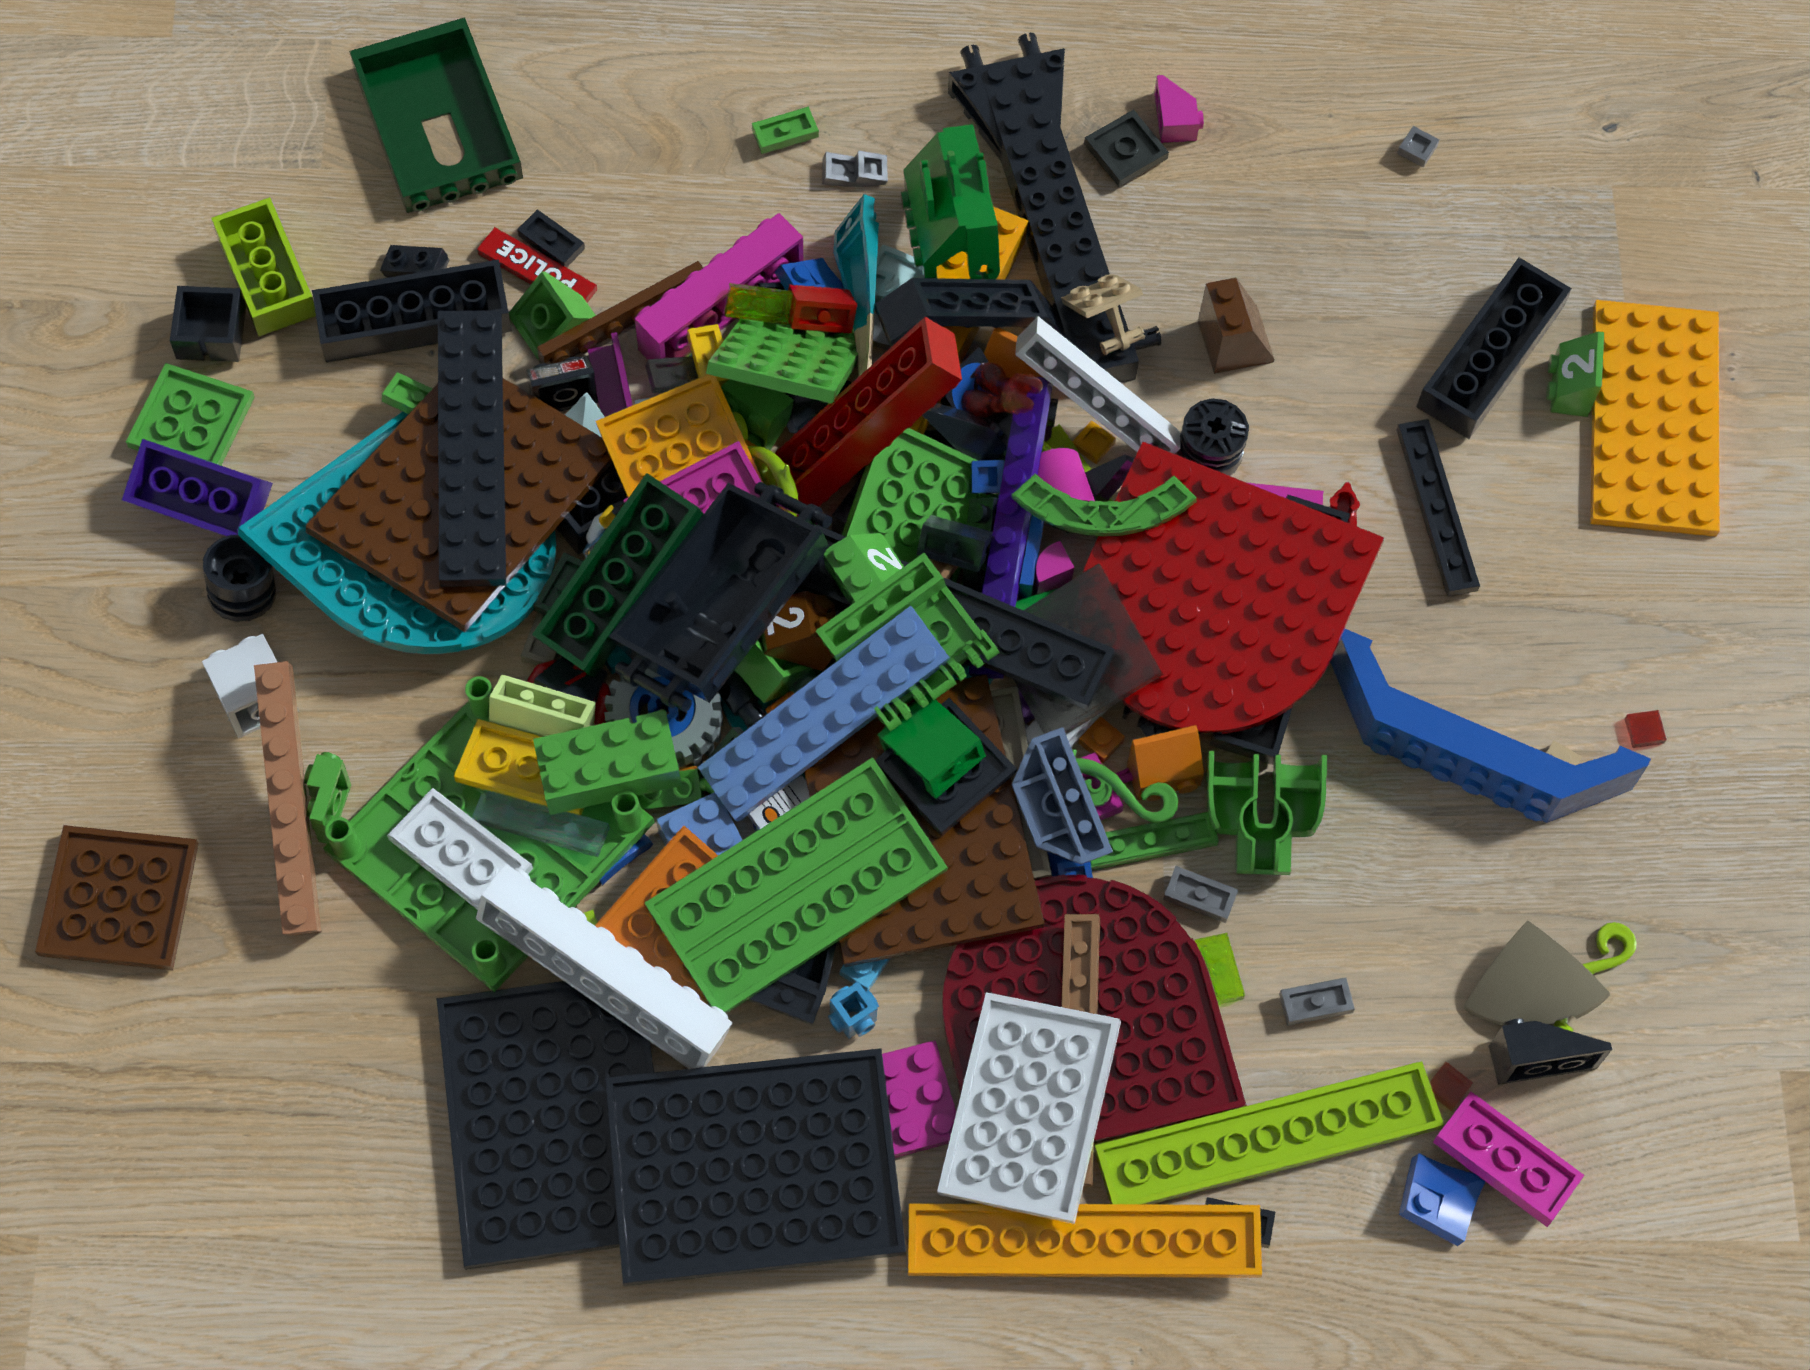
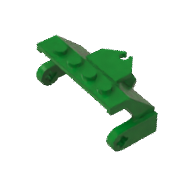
[901,124,1000,279]

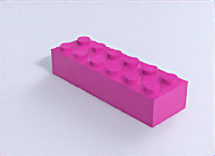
[635,213,804,374]

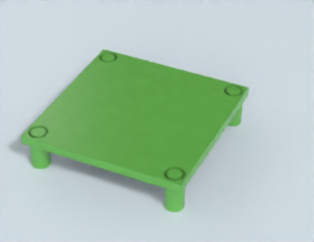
[323,676,655,992]

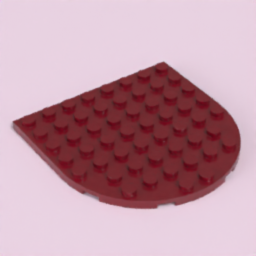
[942,875,1247,1143]

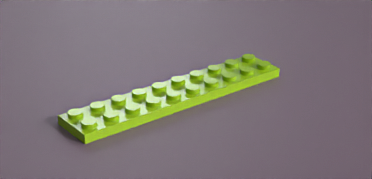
[1094,1061,1444,1204]

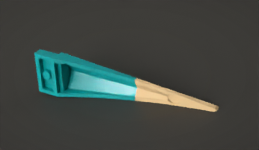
[833,194,879,376]

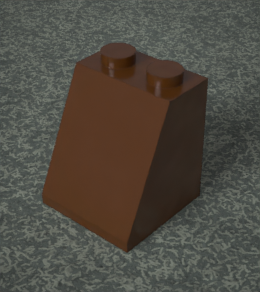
[1198,277,1274,374]

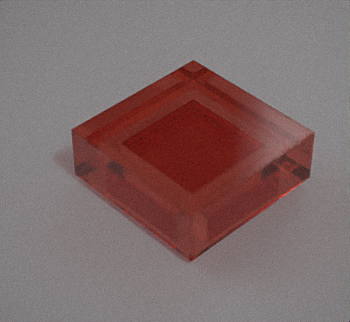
[1625,710,1667,748]
[1430,1062,1473,1111]

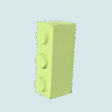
[489,675,596,737]

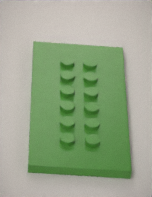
[644,757,948,1013]

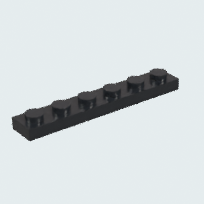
[1396,419,1480,597]

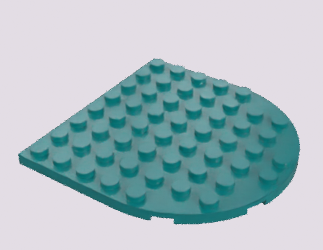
[238,412,556,654]

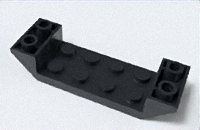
[875,278,1069,346]

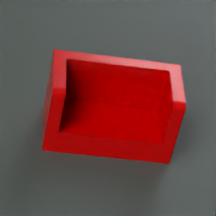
[784,284,857,333]

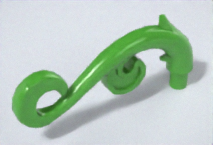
[1072,749,1178,824]

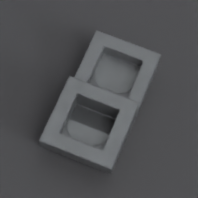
[822,150,888,187]

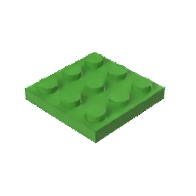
[126,363,255,465]

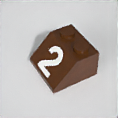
[761,591,837,671]

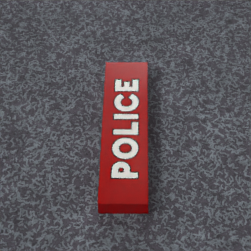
[477,227,597,303]

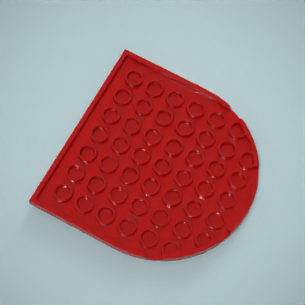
[1078,442,1384,734]

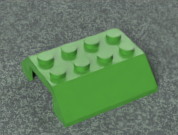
[816,553,1000,732]

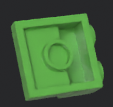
[304,752,351,844]

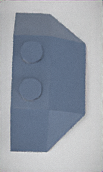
[1011,727,1113,865]

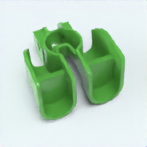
[1206,751,1327,875]

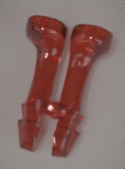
[961,362,1043,418]

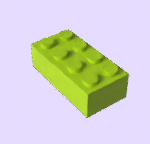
[211,197,316,337]

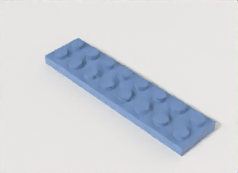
[697,606,950,822]

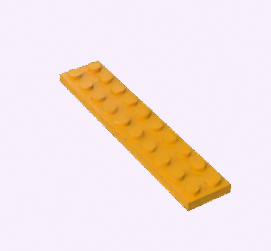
[908,1204,1262,1278]

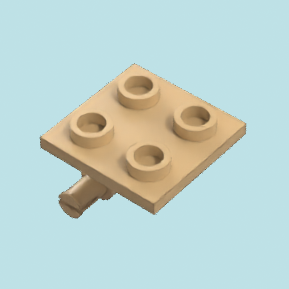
[1061,274,1145,355]

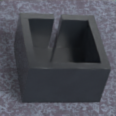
[169,286,246,362]

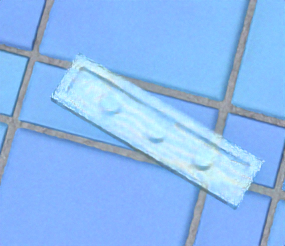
[472,789,610,857]

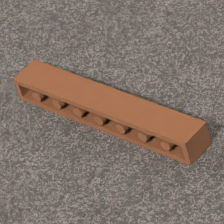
[254,661,322,936]

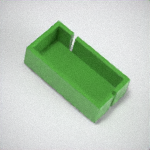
[533,710,682,815]

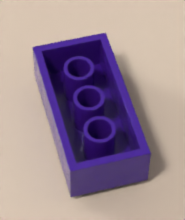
[122,439,273,536]

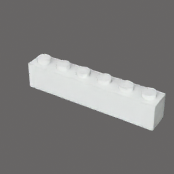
[1015,317,1180,454]

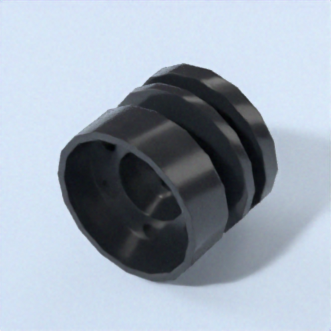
[1177,398,1249,476]
[203,535,276,622]

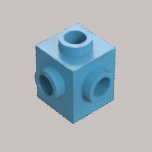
[828,982,879,1039]

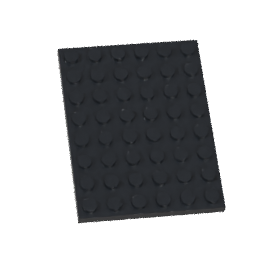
[436,981,654,1270]
[605,1048,906,1287]

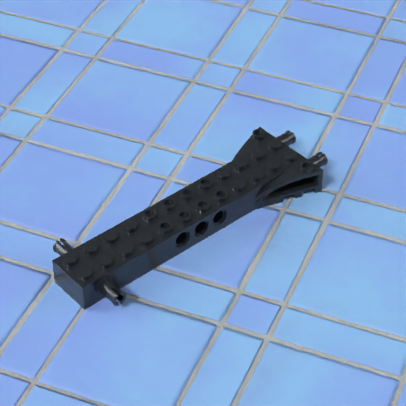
[948,32,1162,383]

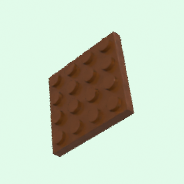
[35,825,199,971]

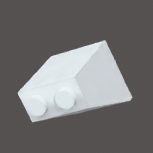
[202,634,299,739]

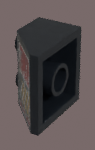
[526,356,598,412]

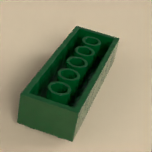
[532,473,704,678]

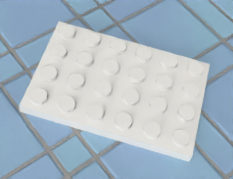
[937,992,1121,1224]

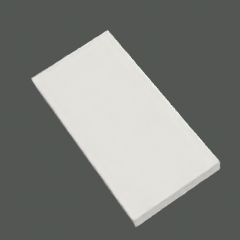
[387,788,533,910]

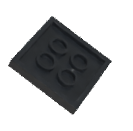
[875,698,1017,837]

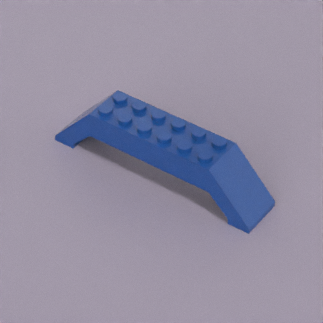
[1330,629,1651,823]

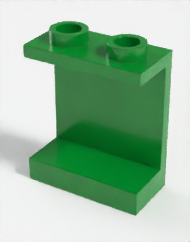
[878,694,986,799]

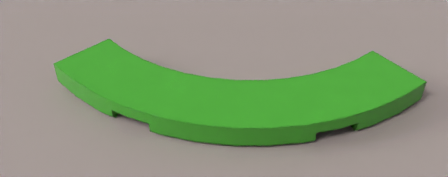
[1012,473,1197,536]

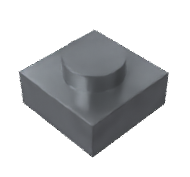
[1397,126,1439,168]

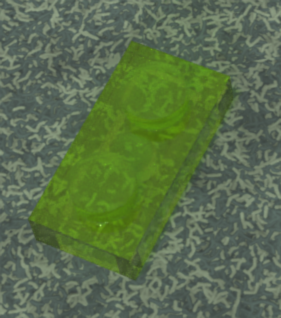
[724,283,793,325]
[1194,933,1245,1005]

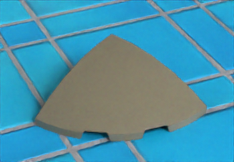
[1464,920,1610,1026]

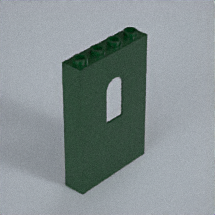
[349,17,523,213]

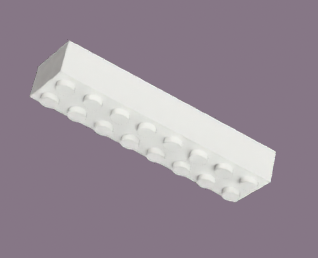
[476,864,732,1069]

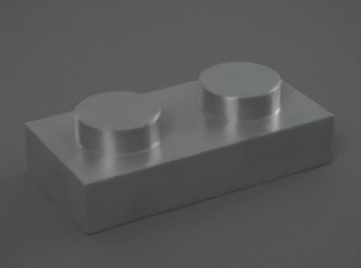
[1163,866,1238,923]
[1279,977,1355,1026]

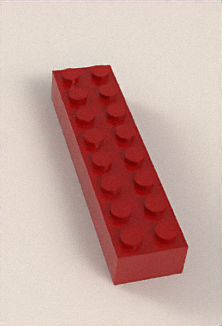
[768,317,962,517]

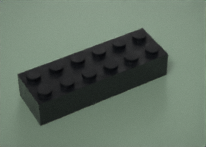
[1416,257,1572,439]
[312,259,512,363]

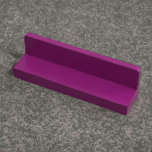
[588,332,633,417]

